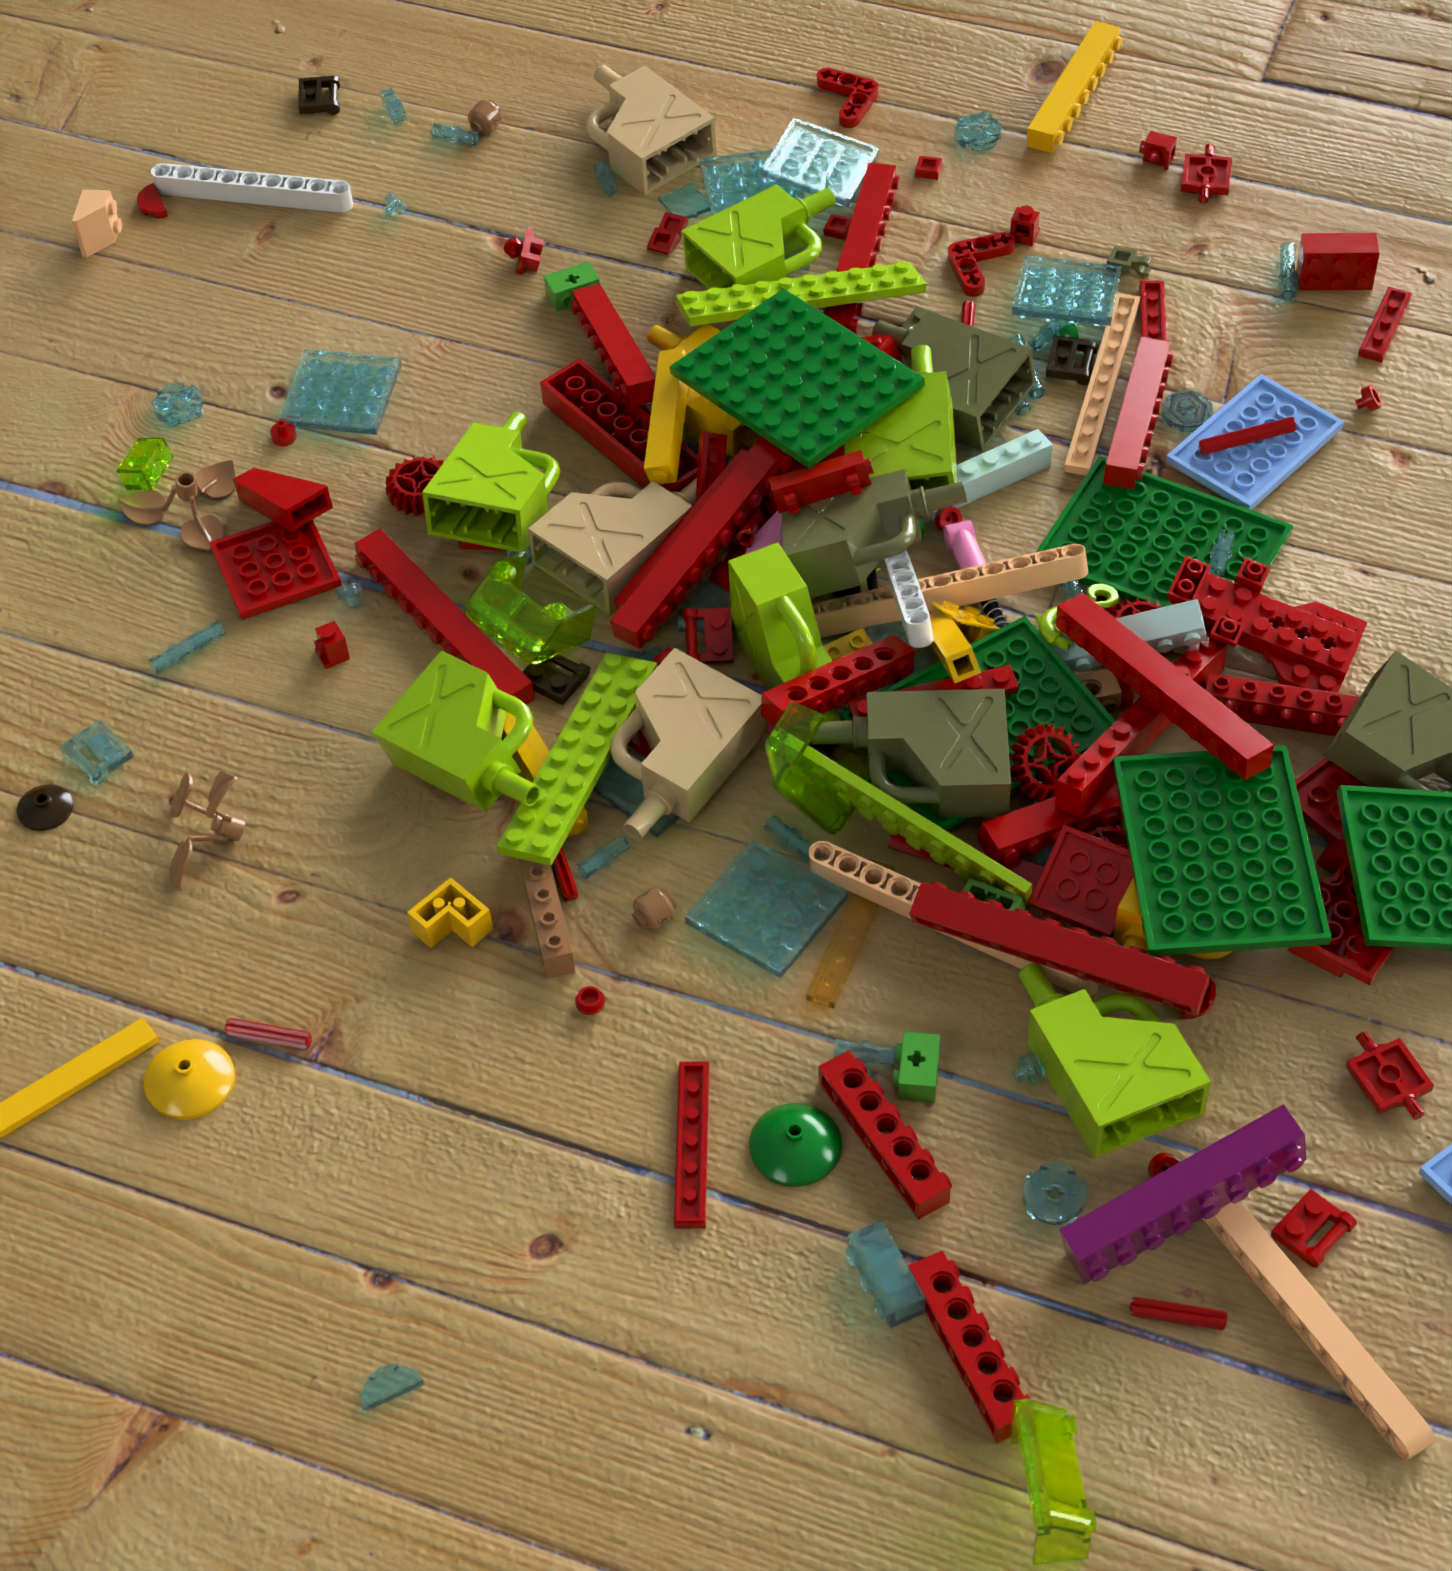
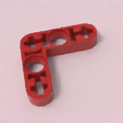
[817,68,878,128]
[948,232,1015,297]

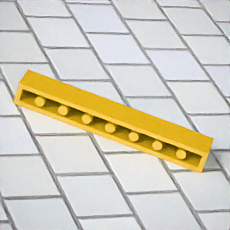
[1027,21,1122,154]

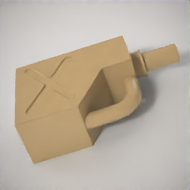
[586,65,717,196]
[528,478,697,615]
[610,648,767,840]

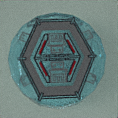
[1162,391,1213,432]

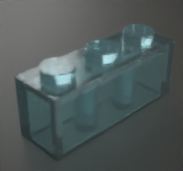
[845,1220,926,1328]

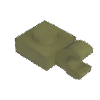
[1106,246,1152,277]

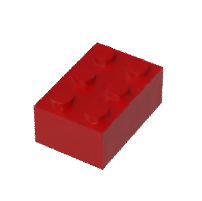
[1296,233,1380,290]

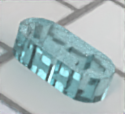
[380,88,406,124]

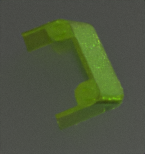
[464,551,596,664]
[765,701,871,835]
[1010,1399,1097,1565]

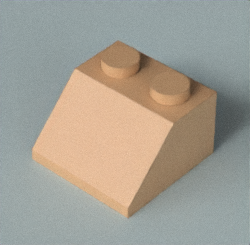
[72,190,122,258]

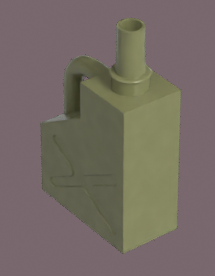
[872,310,1036,451]
[782,469,967,598]
[1323,650,1452,792]
[812,689,1011,818]

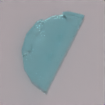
[360,1364,425,1412]

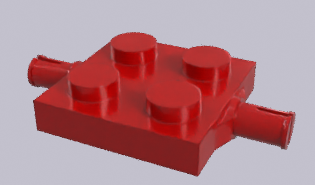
[1181,144,1233,204]
[1346,1031,1434,1120]

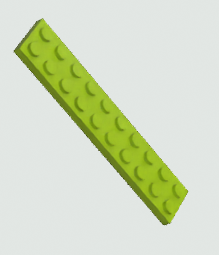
[676,261,927,327]
[496,653,658,866]
[784,734,1032,911]

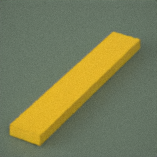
[0,1017,159,1138]

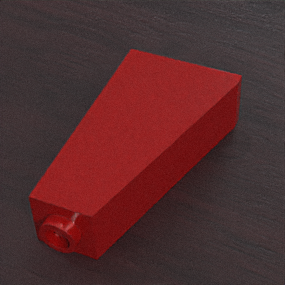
[233,467,333,532]

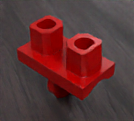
[504,227,544,275]

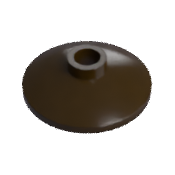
[17,784,73,831]

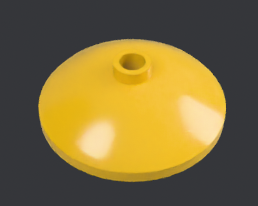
[144,1039,235,1120]

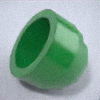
[1059,323,1079,338]

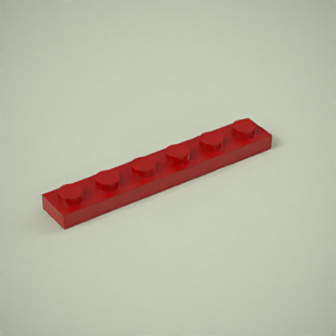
[848,665,1019,720]

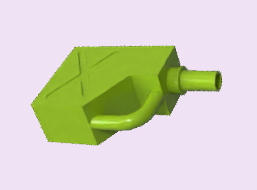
[681,184,836,289]
[844,345,958,490]
[422,412,561,553]
[728,542,842,722]
[371,650,541,813]
[1018,963,1211,1158]

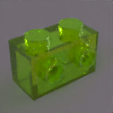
[116,437,174,490]

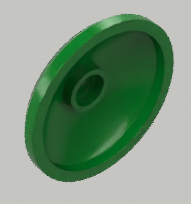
[749,1103,842,1187]

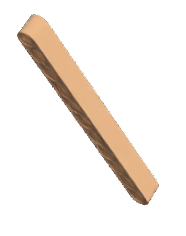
[812,544,1088,638]
[809,841,1099,996]
[1202,1201,1435,1460]

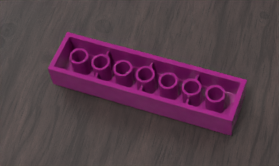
[1059,1104,1307,1284]

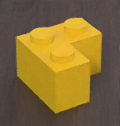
[407,877,494,948]

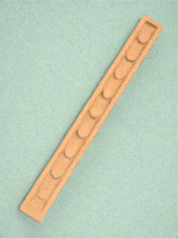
[1064,293,1140,476]

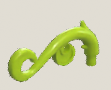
[1034,584,1119,651]

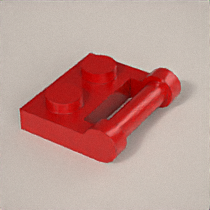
[682,608,734,664]
[1271,1189,1357,1268]

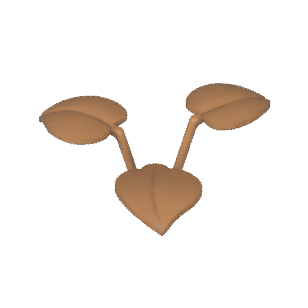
[118,460,236,551]
[170,771,245,891]

